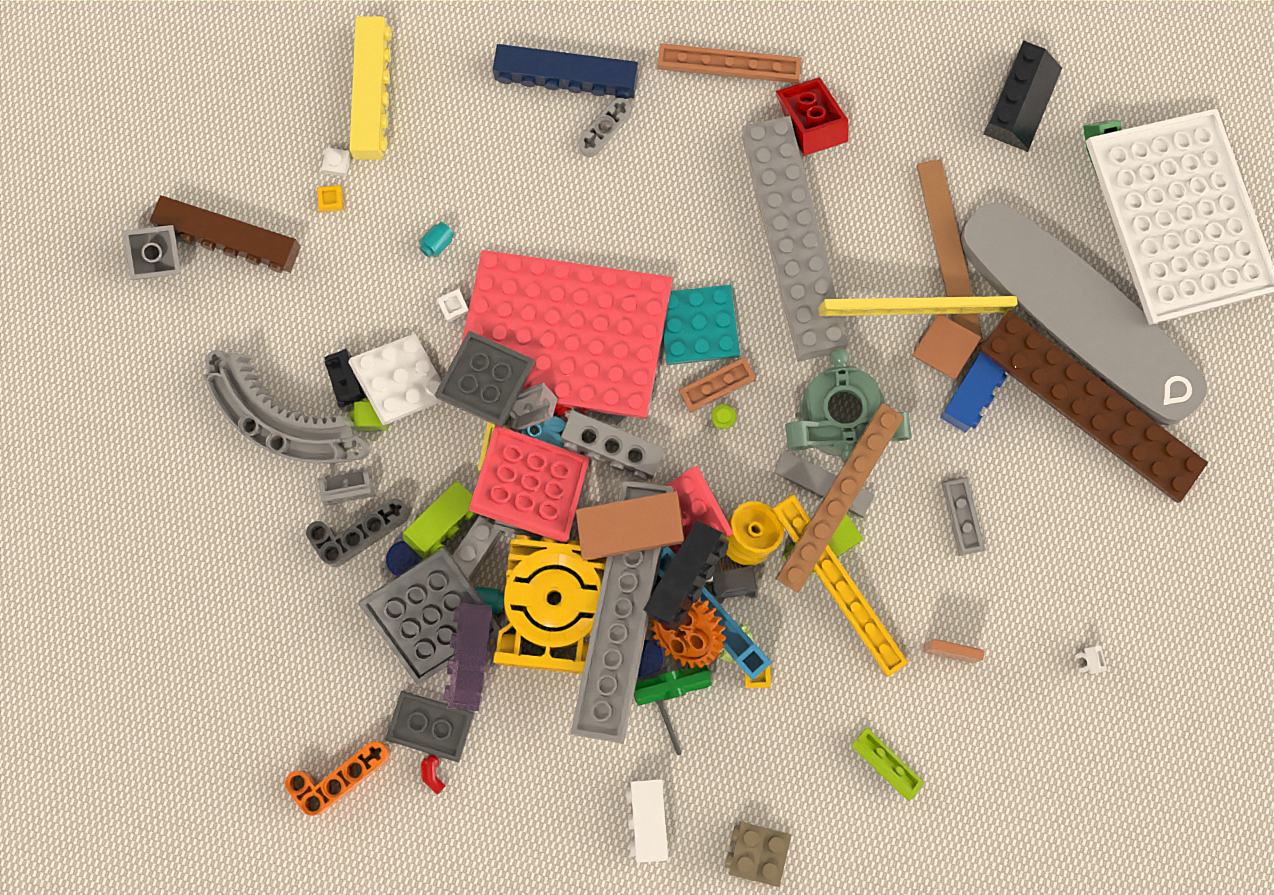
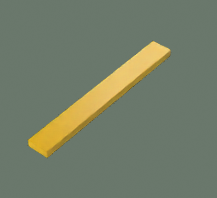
[771,494,909,677]

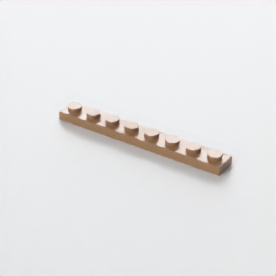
[775,403,904,593]

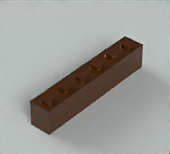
[150,195,301,273]

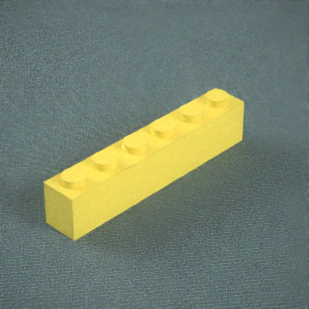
[350,17,392,160]

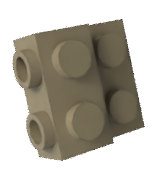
[725,821,792,887]

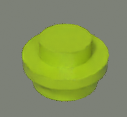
[711,404,736,429]

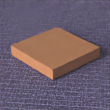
[913,314,982,381]
[923,639,985,663]

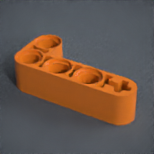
[285,742,391,816]

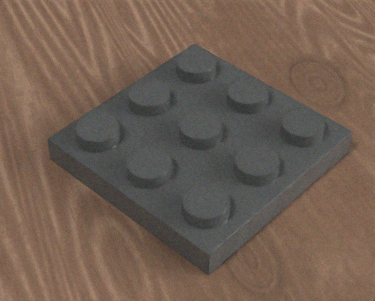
[434,331,536,428]

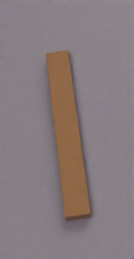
[916,159,984,345]

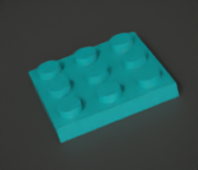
[663,285,740,365]

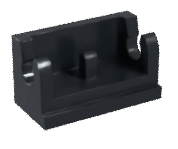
[324,348,365,408]

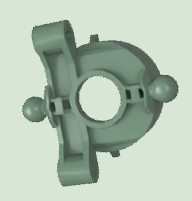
[785,348,912,463]

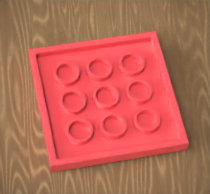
[468,425,589,543]

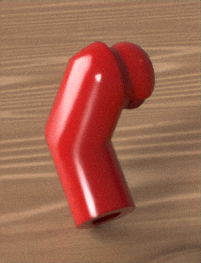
[421,755,446,795]

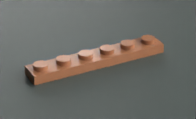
[658,43,802,84]

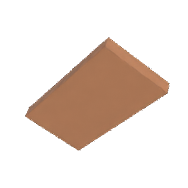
[576,491,685,561]

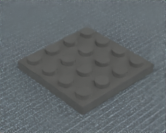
[358,546,503,685]

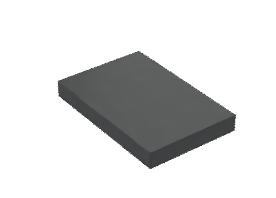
[385,690,475,763]

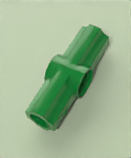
[634,664,712,706]

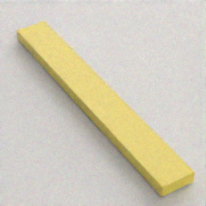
[818,296,1017,316]

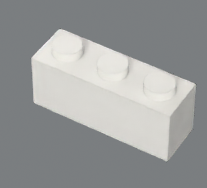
[626,779,668,863]

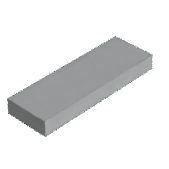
[941,477,986,556]

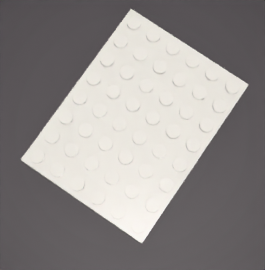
[1085,108,1274,325]

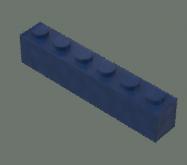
[492,44,638,99]

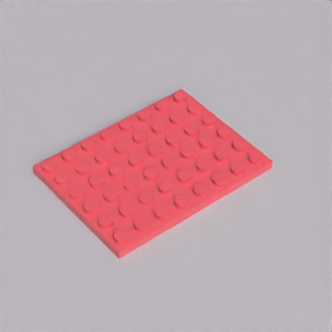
[461,250,673,419]

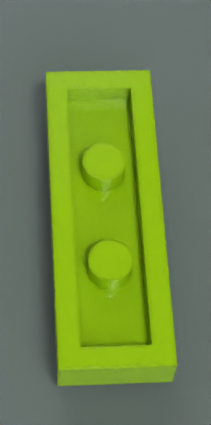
[851,727,924,801]

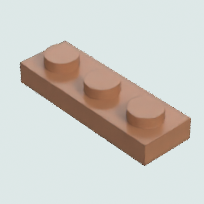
[679,357,756,413]

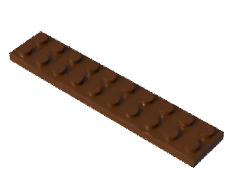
[978,310,1208,503]

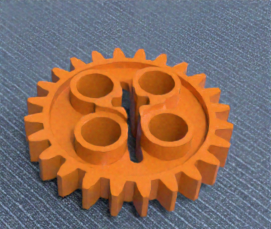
[649,596,726,668]

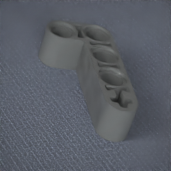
[306,499,410,567]

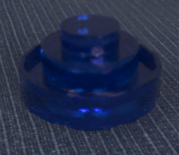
[386,541,423,576]
[637,640,663,678]

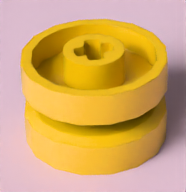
[726,501,784,566]

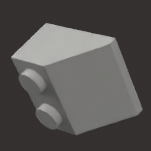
[122,225,181,280]

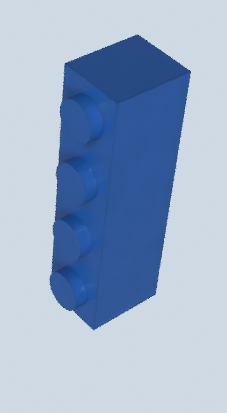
[940,352,1007,433]

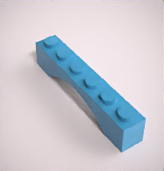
[658,546,772,680]

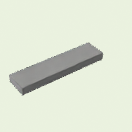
[773,450,875,518]

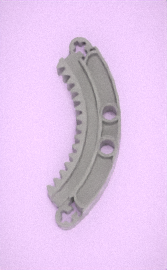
[203,350,370,464]

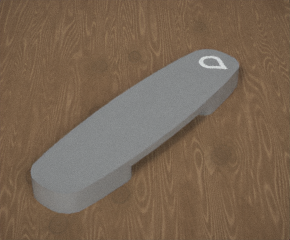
[960,202,1207,425]

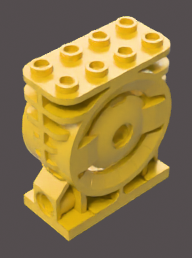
[493,535,607,674]

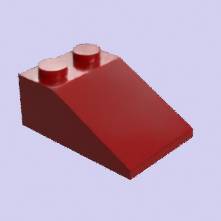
[776,77,848,156]

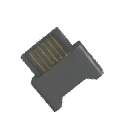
[711,556,758,604]

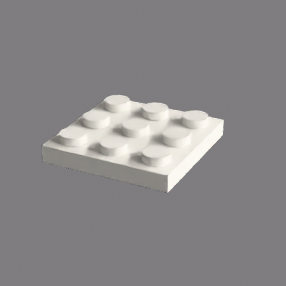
[348,334,443,425]

